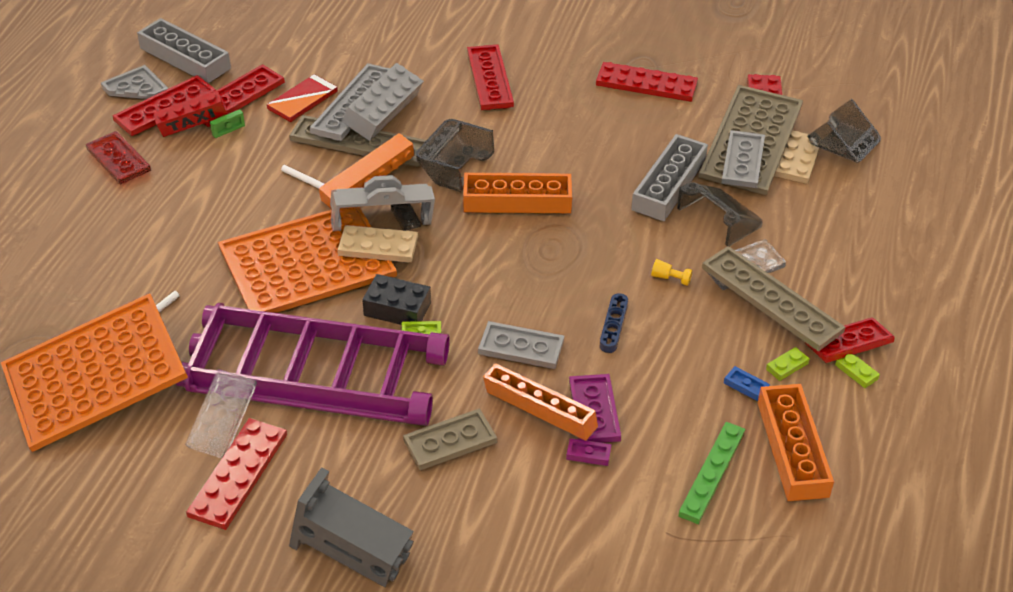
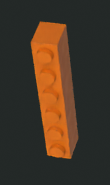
[319,133,414,209]
[483,363,598,441]

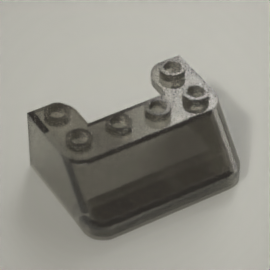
[416,119,494,192]

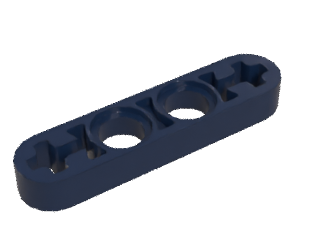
[600,293,628,353]

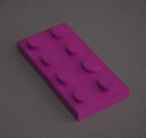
[569,374,621,443]

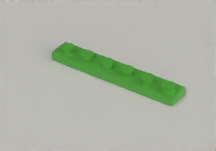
[678,422,745,525]

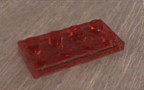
[85,131,151,185]

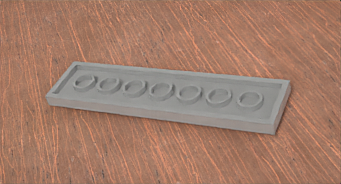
[310,63,390,141]

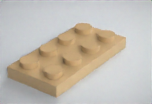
[775,131,823,184]
[338,225,418,263]

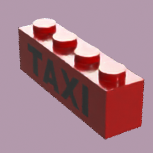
[153,90,227,137]

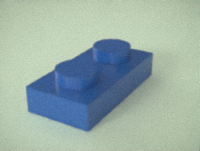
[724,366,770,401]

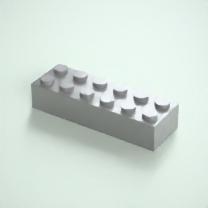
[137,18,231,83]
[342,63,424,141]
[631,134,708,221]

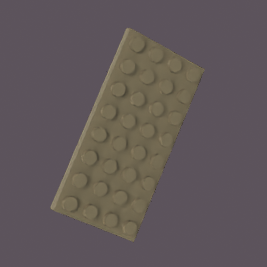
[699,85,803,195]

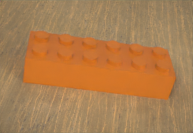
[463,173,572,214]
[758,384,834,501]

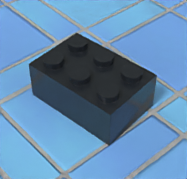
[362,274,431,325]

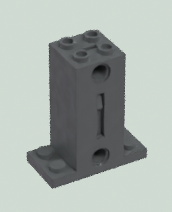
[289,467,414,587]

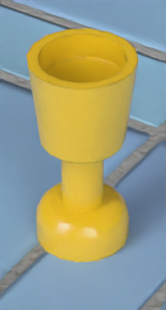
[651,259,693,286]

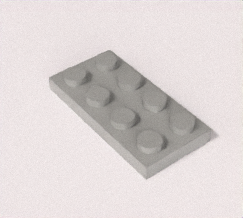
[722,130,765,188]
[478,321,564,369]

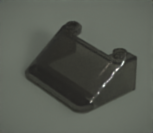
[807,99,881,163]
[677,182,763,246]

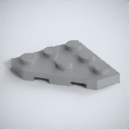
[101,65,168,99]

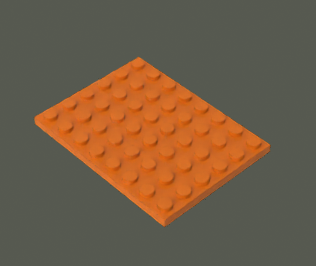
[218,207,397,313]
[1,293,188,452]

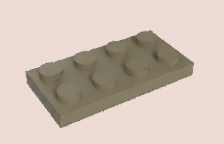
[403,408,497,470]

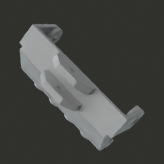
[330,175,435,231]

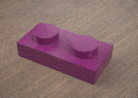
[566,438,612,466]

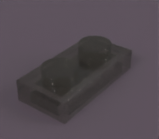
[391,203,421,231]

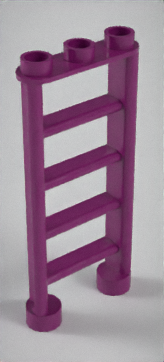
[176,303,450,426]

